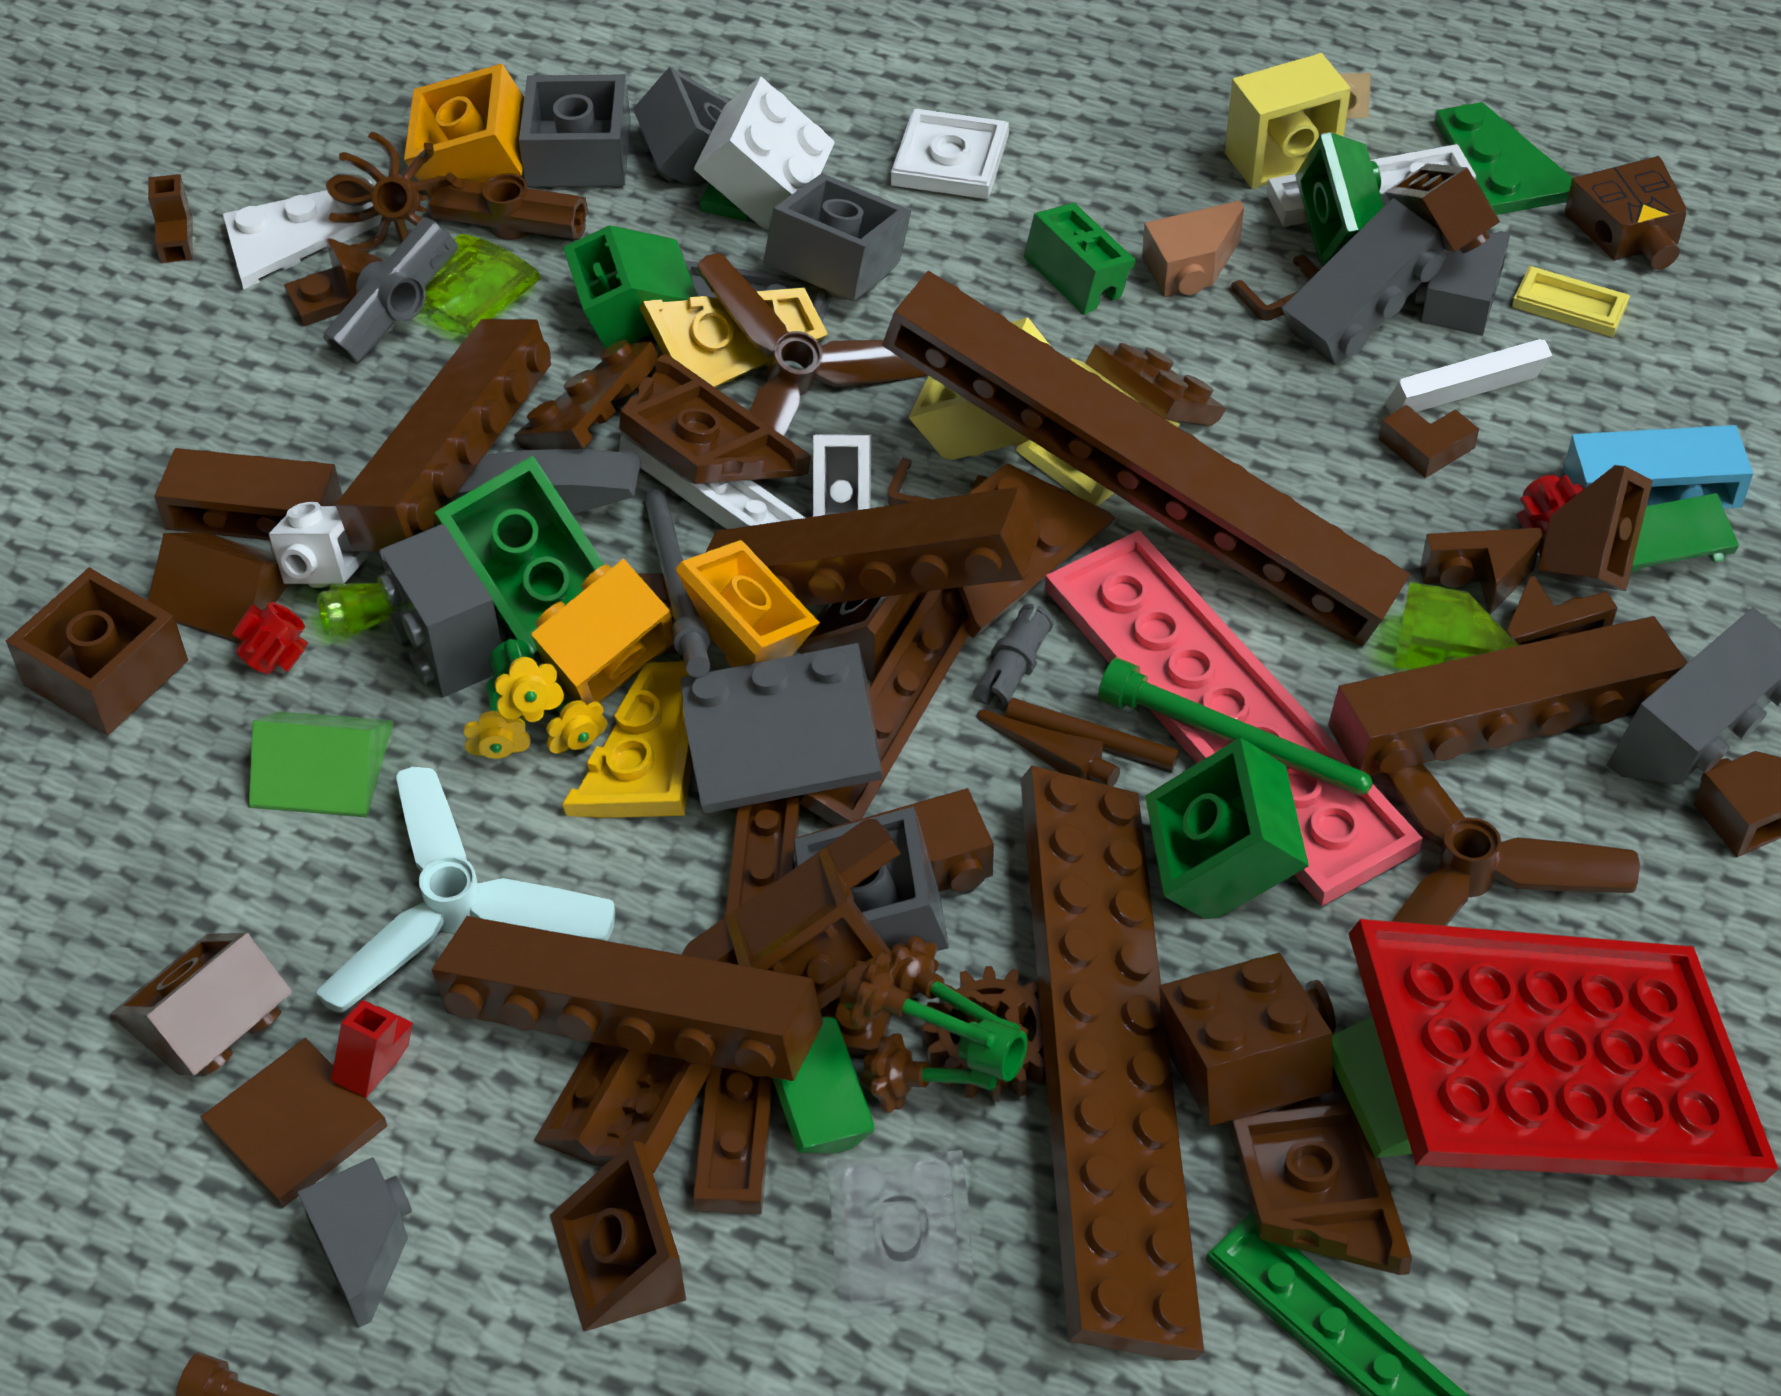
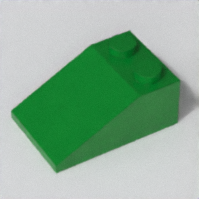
[434,455,605,654]

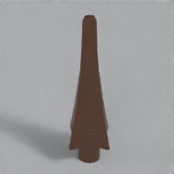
[976,709,1120,786]

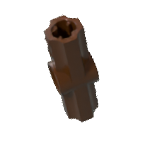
[429,173,588,240]

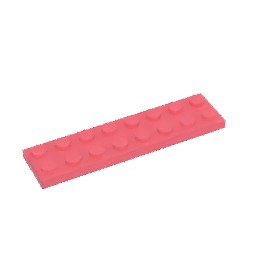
[1045,530,1423,907]

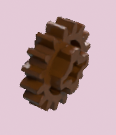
[922,966,1046,1102]

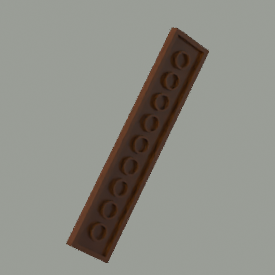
[1020,765,1204,1361]

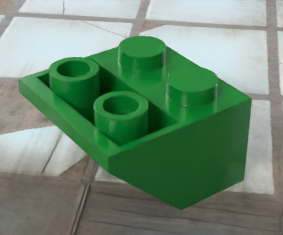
[563,225,698,348]

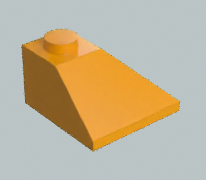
[675,540,820,667]

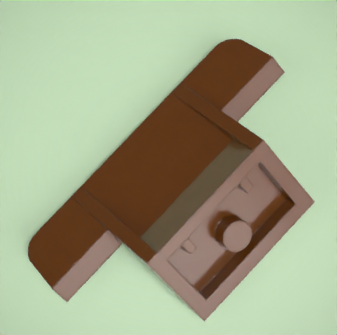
[682,819,901,1009]

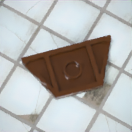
[619,353,812,484]
[951,463,1115,639]
[1231,1066,1412,1275]

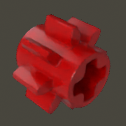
[1516,475,1583,540]
[232,602,308,674]

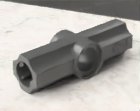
[323,217,459,365]

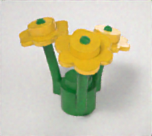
[463,639,607,759]

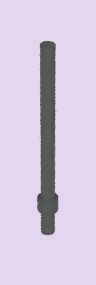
[645,489,710,678]

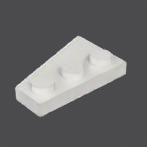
[223,180,382,290]

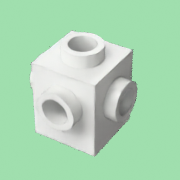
[269,502,369,588]

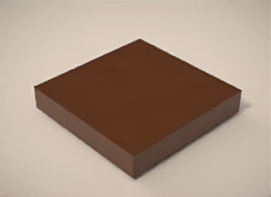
[200,1037,388,1209]

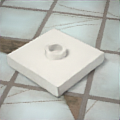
[891,109,1009,200]

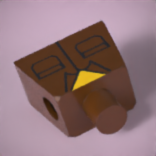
[1565,156,1687,269]

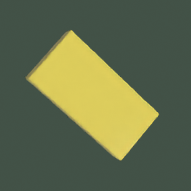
[1512,266,1630,337]

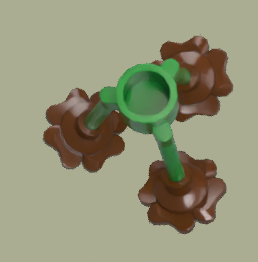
[839,935,1027,1113]

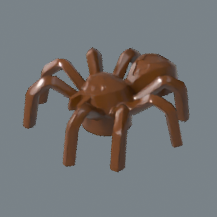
[326,132,457,251]

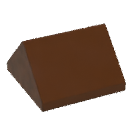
[148,532,289,644]
[797,592,926,681]
[550,1140,686,1331]

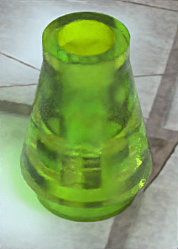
[317,583,394,639]

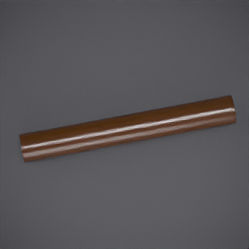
[1005,698,1180,772]

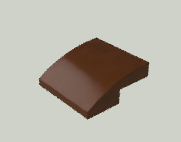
[534,1042,713,1173]

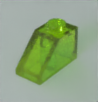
[1394,582,1519,670]

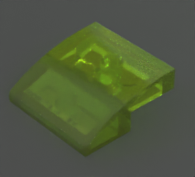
[421,233,541,335]

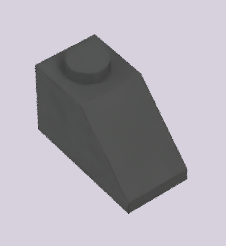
[1415,231,1511,336]
[298,1157,412,1328]

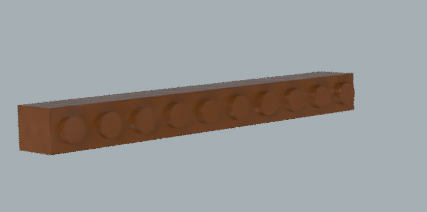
[882,270,1410,646]

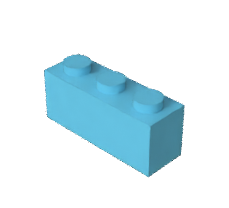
[1564,425,1753,508]

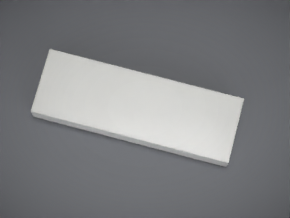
[1385,339,1552,414]

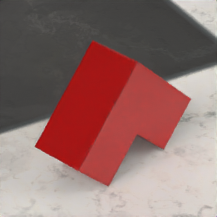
[331,1000,413,1098]

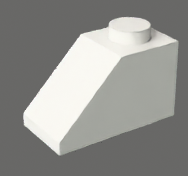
[813,434,872,517]

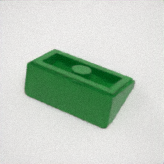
[772,1017,874,1153]

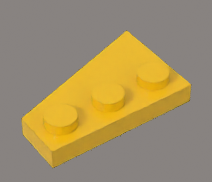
[639,288,828,388]
[562,661,693,818]

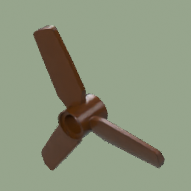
[697,253,929,484]
[1384,763,1640,926]

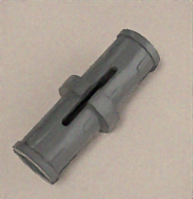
[973,604,1054,711]

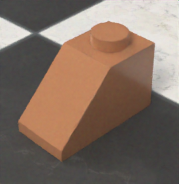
[1142,200,1244,297]

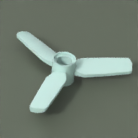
[317,767,615,1013]

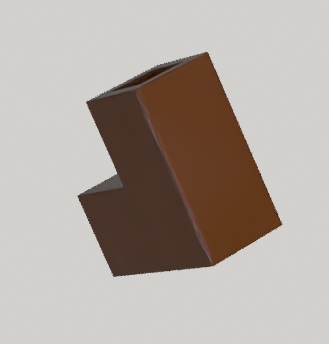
[148,174,193,263]
[1379,405,1479,478]

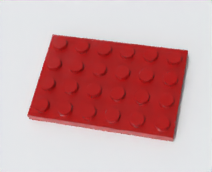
[1348,919,1779,1183]

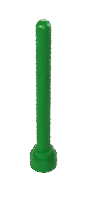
[1098,657,1372,795]

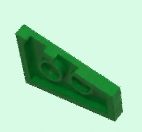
[1434,102,1573,215]

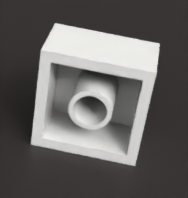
[694,77,835,230]

